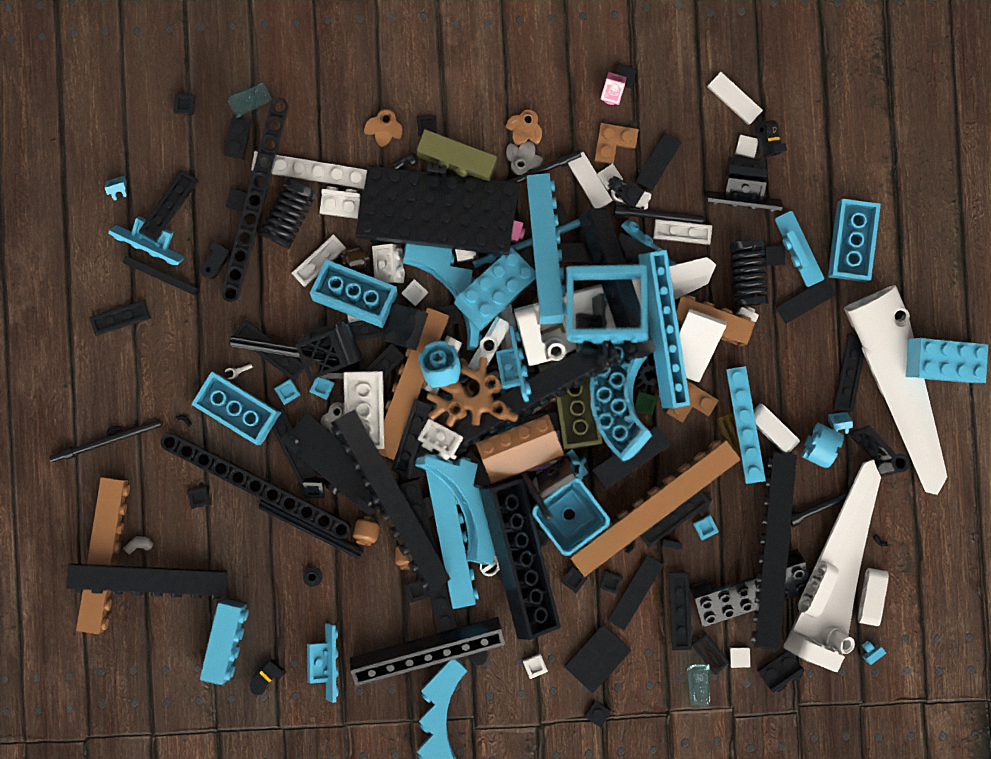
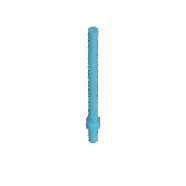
[472,219,581,268]

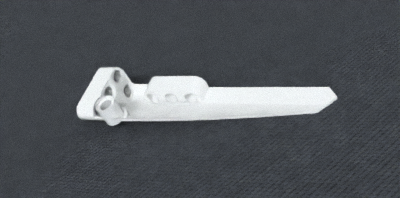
[514,257,716,366]
[844,285,947,495]
[783,459,881,672]

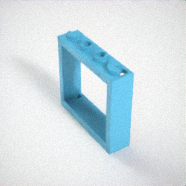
[567,265,648,343]

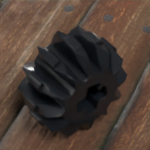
[635,359,659,392]

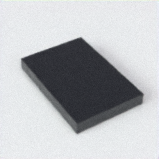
[564,624,632,693]

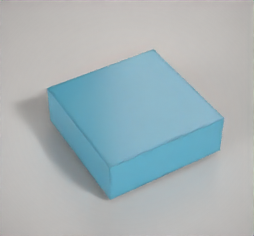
[309,378,335,400]
[274,379,301,405]
[693,514,719,541]

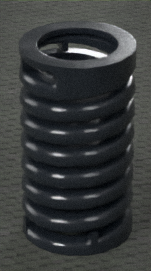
[259,178,318,249]
[730,240,768,306]

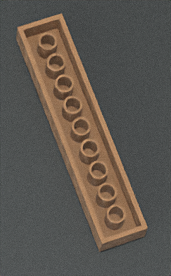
[569,440,741,577]

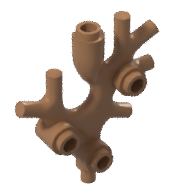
[427,357,518,427]

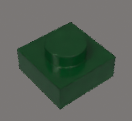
[634,392,658,416]

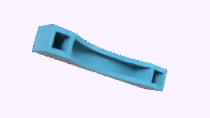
[726,366,766,484]

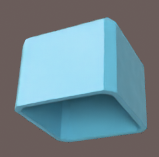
[532,478,610,555]

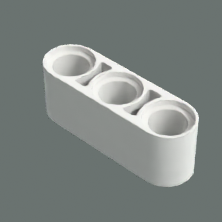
[754,403,800,454]
[858,568,889,626]

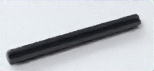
[229,336,340,364]
[258,500,364,559]

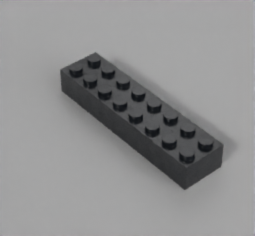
[479,478,561,640]

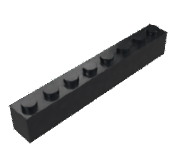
[578,208,656,359]
[66,563,227,599]
[350,617,506,686]

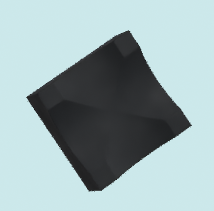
[381,303,428,350]

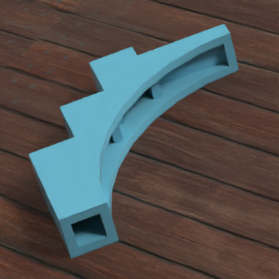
[402,244,482,351]
[416,454,495,565]
[417,658,467,759]

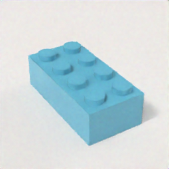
[828,199,881,282]
[454,248,536,331]
[310,260,398,328]
[906,338,988,383]
[191,372,281,445]
[200,599,249,685]

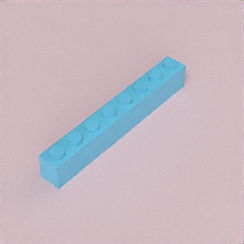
[527,173,567,324]
[638,250,690,408]
[426,454,479,609]

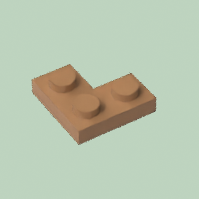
[594,123,639,164]
[666,381,719,423]

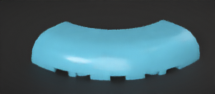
[590,342,652,461]

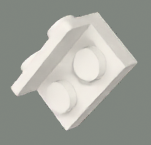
[320,186,361,219]
[372,244,405,283]
[418,419,463,460]

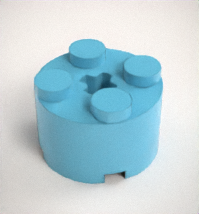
[418,341,461,387]
[801,423,844,468]

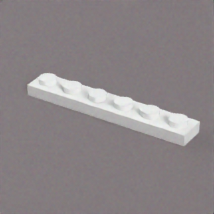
[251,151,367,190]

